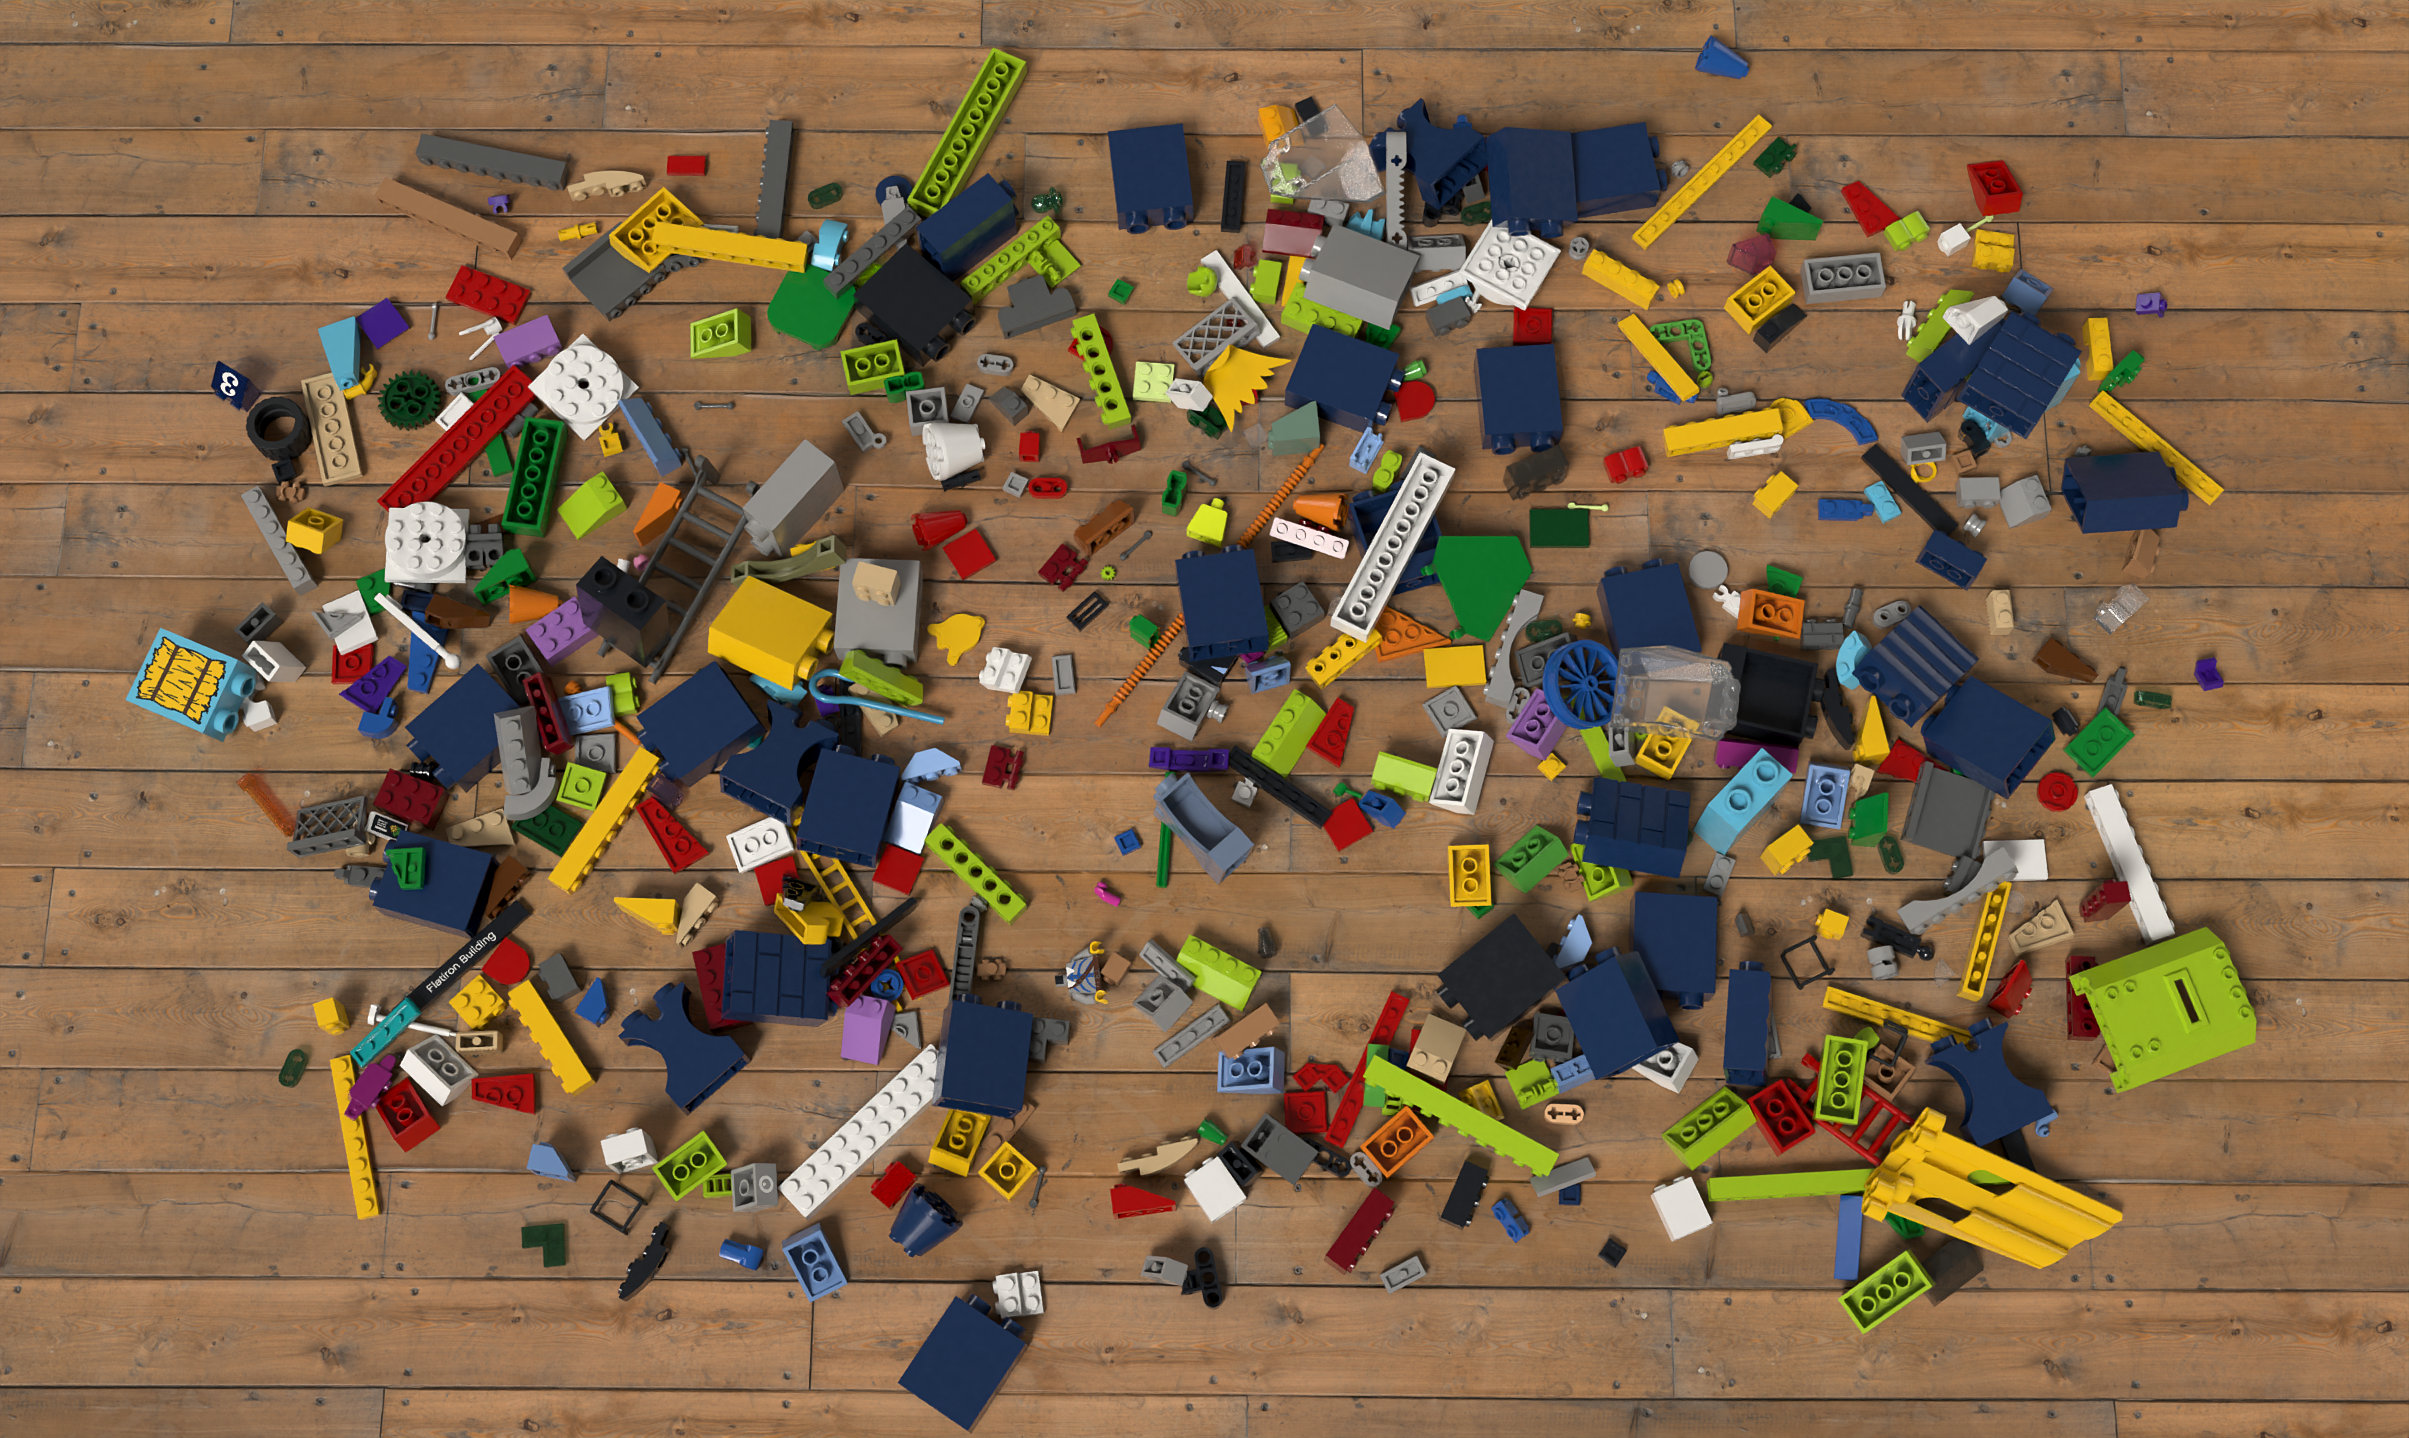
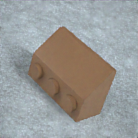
[1211,1003,1280,1060]

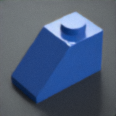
[1357,790,1406,829]
[575,977,610,1028]

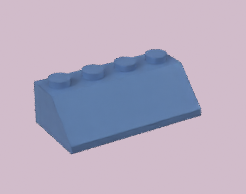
[617,398,682,477]

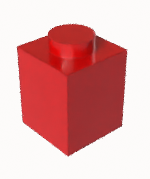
[1019,431,1041,462]

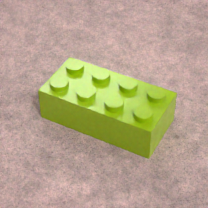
[1281,282,1365,339]
[1813,1035,1868,1126]
[1838,1249,1936,1335]

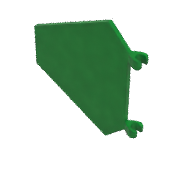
[1421,536,1532,642]

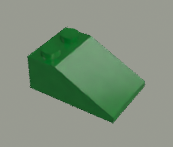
[1756,196,1824,241]
[473,548,537,606]
[1848,792,1889,847]

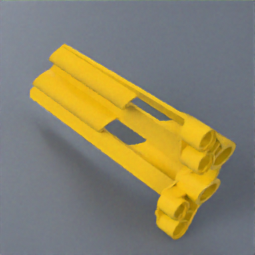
[1861,1107,2122,1269]

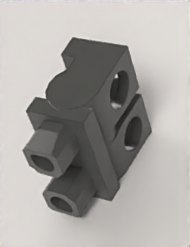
[465,524,505,570]

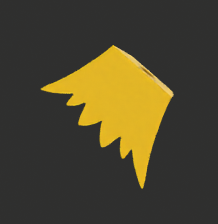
[1203,344,1291,432]

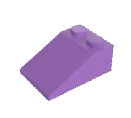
[841,995,896,1066]

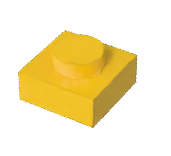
[1537,753,1566,782]

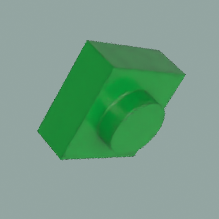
[1108,279,1134,305]
[1465,902,1494,920]

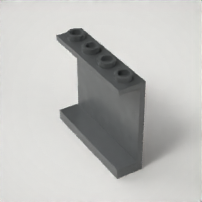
[562,221,668,322]
[1900,761,1996,860]

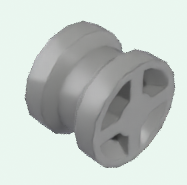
[1568,237,1589,261]
[1962,513,1987,538]
[1207,699,1229,724]

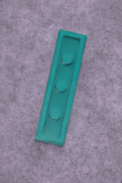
[350,998,422,1068]

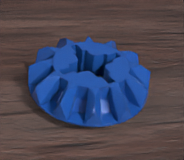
[871,969,904,1001]

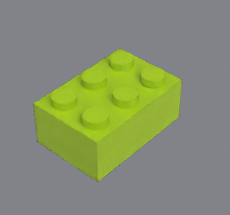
[840,339,905,395]

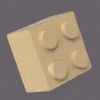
[852,561,901,606]

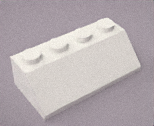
[1429,729,1494,815]

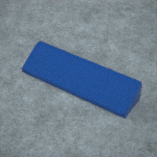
[1834,1195,1863,1282]

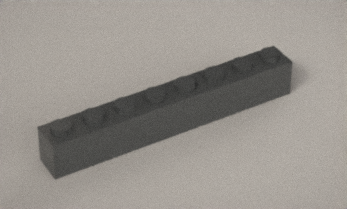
[754,120,795,239]
[415,134,570,191]

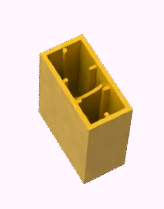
[708,575,835,691]

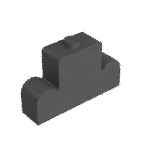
[998,275,1076,340]

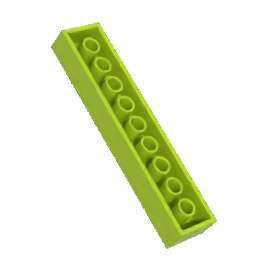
[907,48,1027,218]

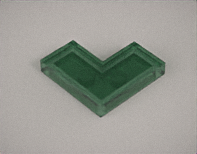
[1807,836,1853,879]
[521,1223,566,1268]

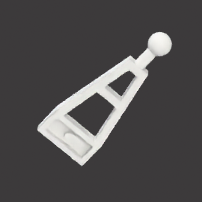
[374,593,461,669]

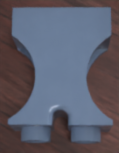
[1153,772,1254,885]

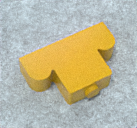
[774,893,844,944]

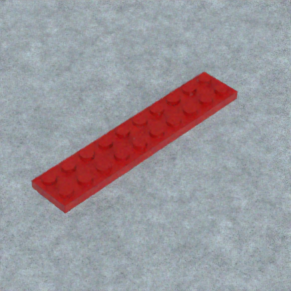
[377,365,537,513]

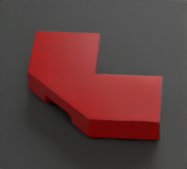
[1292,1063,1350,1094]

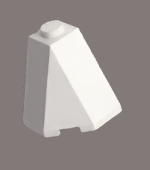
[1942,296,2009,345]

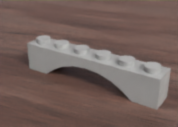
[241,486,318,596]
[1483,589,1544,709]
[1897,847,2019,935]

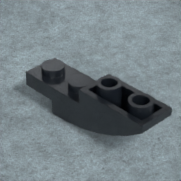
[1820,669,1855,750]
[618,1222,671,1302]

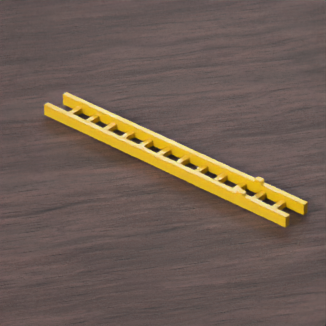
[787,803,923,1013]

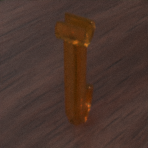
[236,772,294,838]

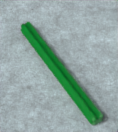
[1156,771,1176,888]

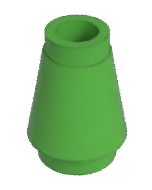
[1401,360,1427,382]

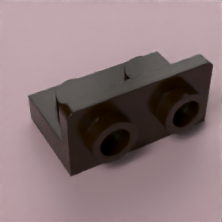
[1495,1026,1534,1071]

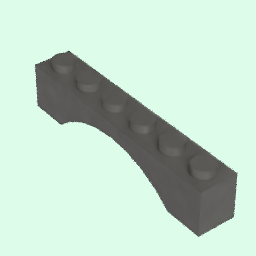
[823,205,921,299]

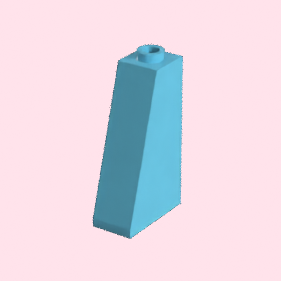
[318,316,361,391]

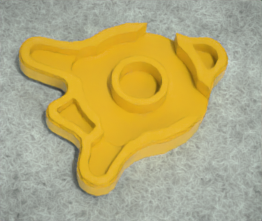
[927,614,985,666]

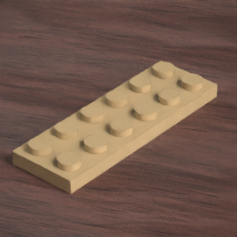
[301,373,363,486]

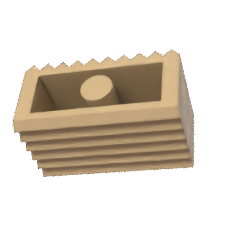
[1985,590,2015,635]
[456,1030,503,1057]

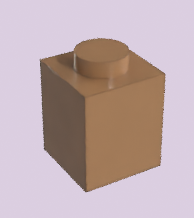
[1101,952,1131,987]

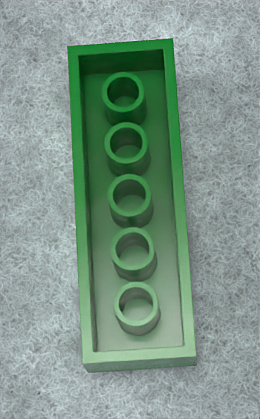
[501,417,568,538]

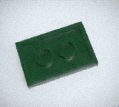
[1529,509,1589,548]
[511,805,584,858]

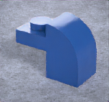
[358,697,399,739]

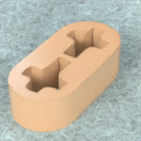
[1544,1104,1584,1125]

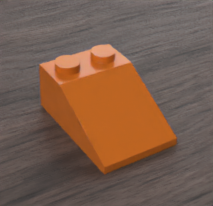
[633,482,685,547]
[1737,589,1805,639]

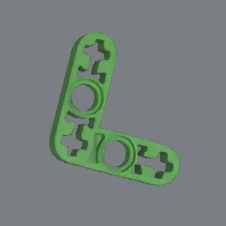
[1649,319,1711,373]

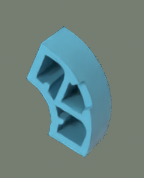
[811,219,849,271]
[1836,630,1873,690]
[749,673,807,706]

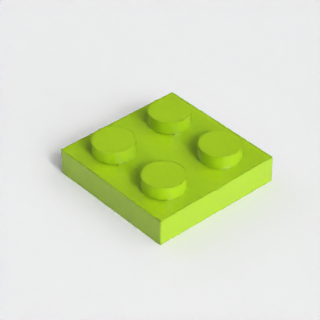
[556,762,608,811]

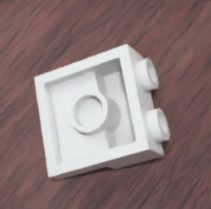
[979,647,1032,694]
[993,1271,1044,1320]

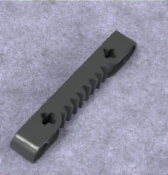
[948,906,981,1005]

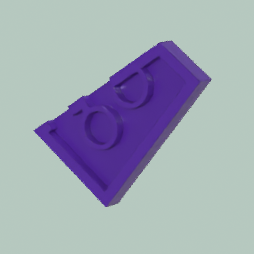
[339,656,407,714]

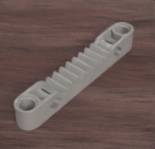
[1386,132,1407,251]

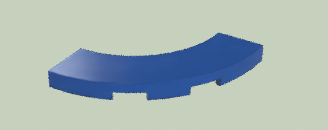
[1804,399,1878,446]

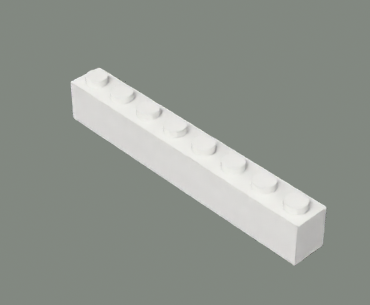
[2084,784,2175,945]

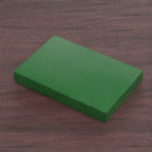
[2062,707,2135,778]

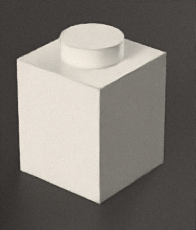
[1937,223,1971,257]

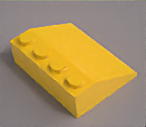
[609,187,704,273]

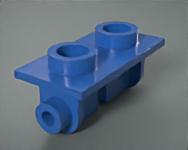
[1491,1198,1530,1243]

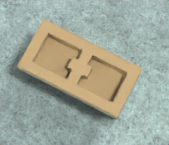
[1847,763,1874,801]

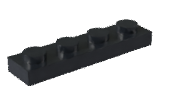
[1221,161,1245,233]

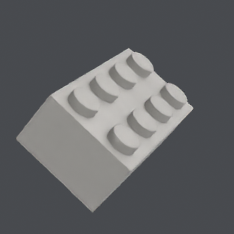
[1800,253,1886,304]

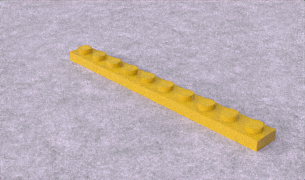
[1632,114,1772,251]

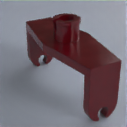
[1076,424,1141,464]

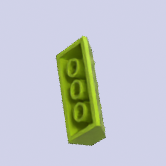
[1906,289,1975,363]
[838,649,923,708]
[1252,688,1326,780]
[1176,934,1262,1012]
[1661,1086,1757,1171]

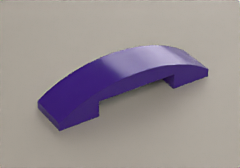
[1149,747,1230,772]

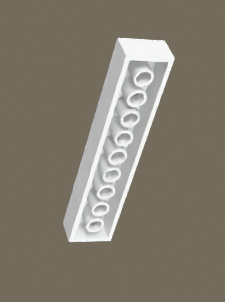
[1330,452,1455,643]
[778,1044,938,1221]

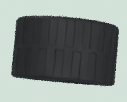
[246,396,312,462]

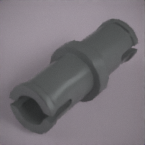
[504,403,539,439]
[1842,588,1864,629]

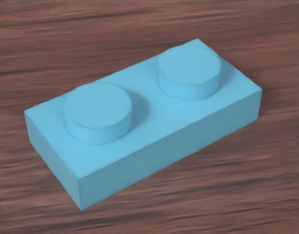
[1864,481,1901,524]

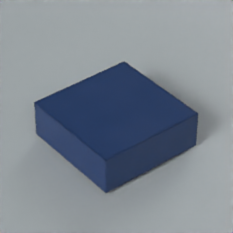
[1559,1184,1580,1206]

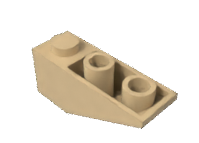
[676,883,719,949]

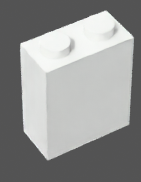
[242,641,306,683]
[1184,1157,1246,1224]
[1651,1176,1713,1242]

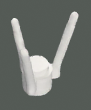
[459,317,503,360]

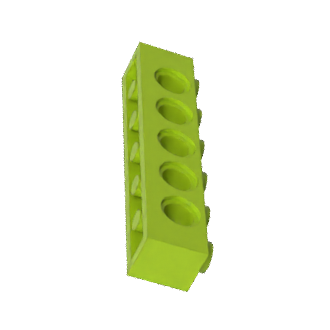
[960,215,1061,305]
[1070,314,1131,430]
[924,823,1027,926]

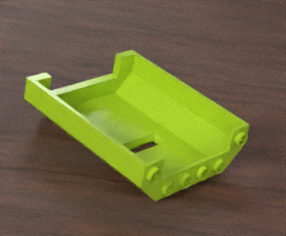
[2069,927,2257,1093]

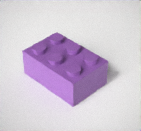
[526,596,599,667]

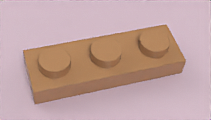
[981,1099,1036,1155]

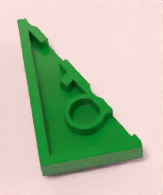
[1766,565,1803,642]

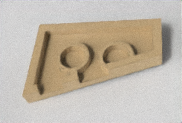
[1020,374,1080,433]
[848,683,898,738]
[445,808,516,848]
[2008,900,2074,957]

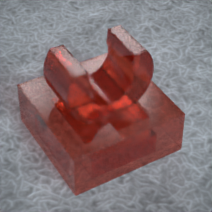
[1234,244,1255,270]

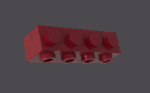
[523,672,575,755]
[2079,879,2131,923]
[827,934,903,1008]
[2065,956,2101,1041]

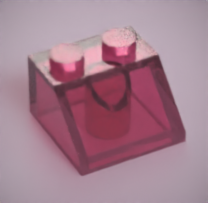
[1727,233,1776,275]

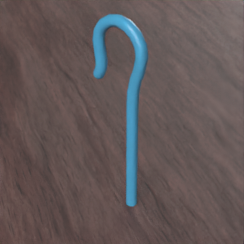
[809,668,945,725]

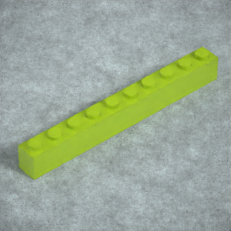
[1363,1055,1559,1178]

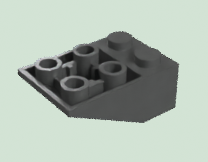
[1241,1113,1319,1186]

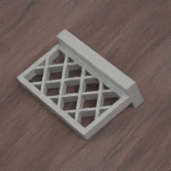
[1172,297,1261,379]

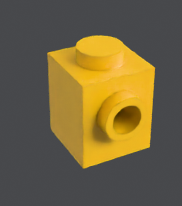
[1815,909,1849,940]

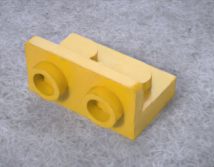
[1459,1080,1504,1121]

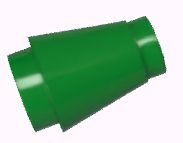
[1196,1118,1228,1146]

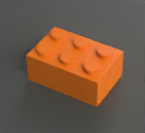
[1360,1106,1435,1180]

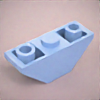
[901,748,962,785]
[1552,914,1592,971]

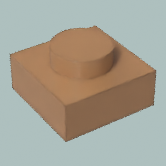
[1950,450,1977,475]

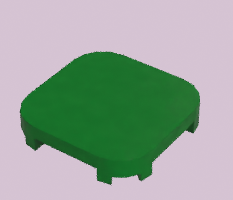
[767,264,856,351]

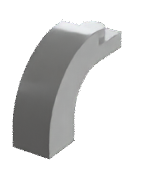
[503,758,560,820]

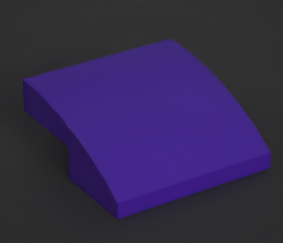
[355,298,410,349]

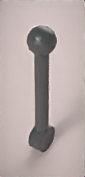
[694,402,734,410]
[681,447,698,478]
[1182,461,1216,486]
[1120,531,1151,561]
[1029,1166,1047,1208]

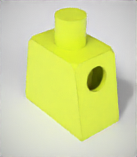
[1186,498,1228,548]

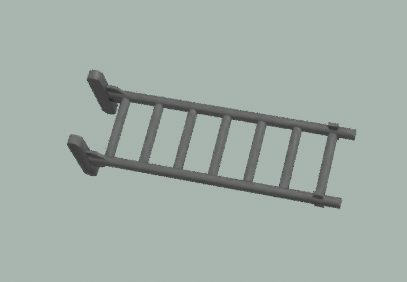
[597,455,761,685]

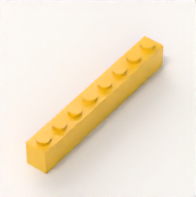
[652,221,808,273]
[547,747,662,896]

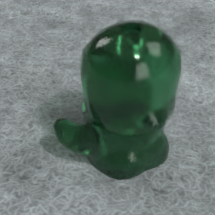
[1031,187,1063,214]

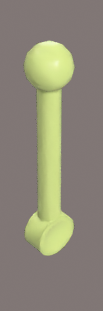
[1965,215,1993,233]
[1568,503,1609,512]

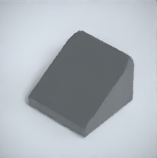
[1734,913,1755,938]

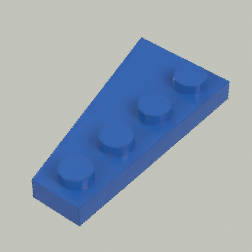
[407,611,449,694]

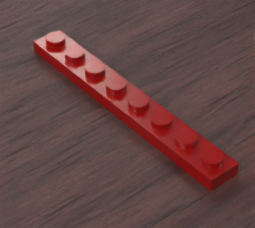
[1324,991,1410,1149]

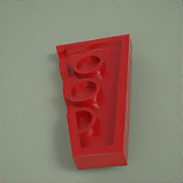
[635,797,710,875]

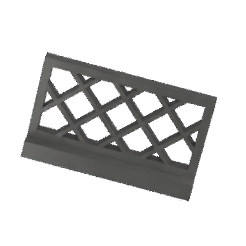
[286,796,368,858]

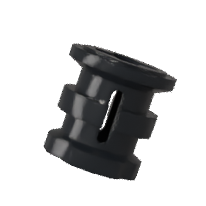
[410,762,435,782]

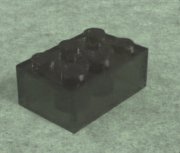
[1503,445,1569,500]

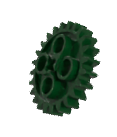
[378,370,442,431]

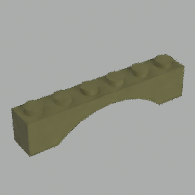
[731,535,846,588]

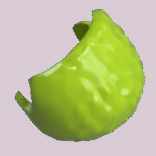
[1187,266,1218,297]

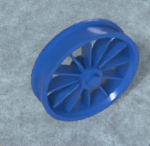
[1543,640,1625,730]

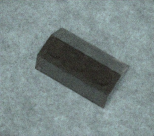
[1920,1237,1984,1307]

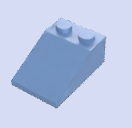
[1245,656,1291,694]
[1800,761,1850,829]
[883,782,944,856]
[1217,1047,1285,1094]
[782,1222,848,1302]

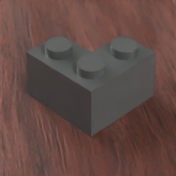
[1028,1017,1071,1064]

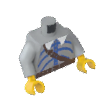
[1055,941,1109,1005]

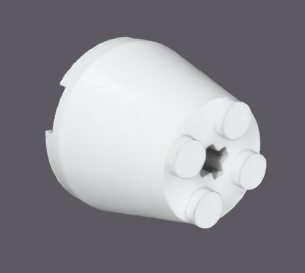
[922,423,985,481]

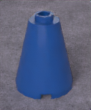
[1695,36,1750,79]

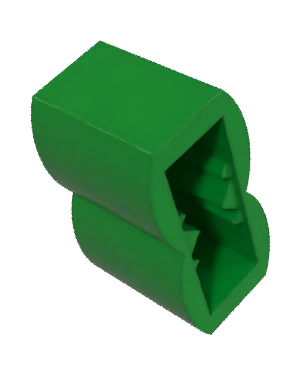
[884,372,925,403]
[1161,470,1187,517]
[1129,614,1161,651]

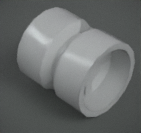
[1866,946,1900,980]

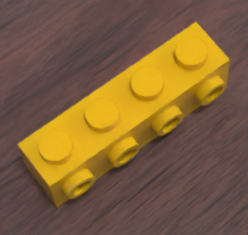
[1582,249,1660,310]
[1305,628,1383,690]

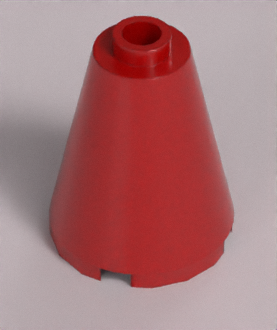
[911,510,968,551]

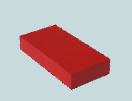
[667,156,706,176]

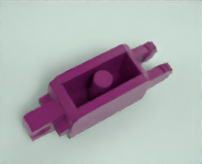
[344,1055,396,1121]

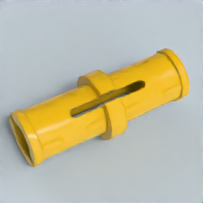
[558,222,598,242]

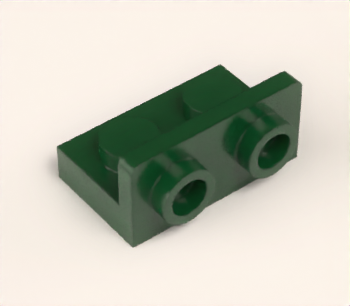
[1753,137,1797,178]
[1187,404,1228,440]

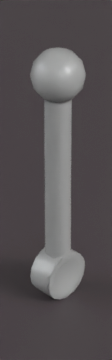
[428,303,438,340]

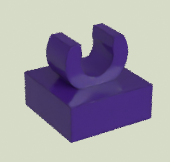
[488,194,511,214]

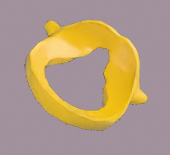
[1910,462,1937,484]

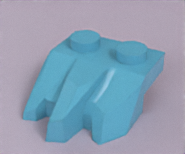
[1346,209,1386,241]

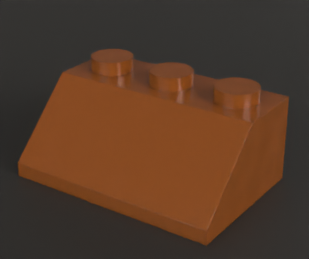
[1074,500,1134,558]

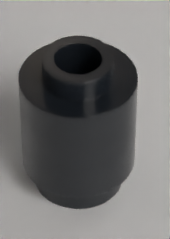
[2052,706,2080,737]

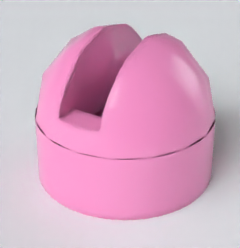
[633,554,650,571]

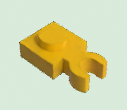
[599,423,623,457]

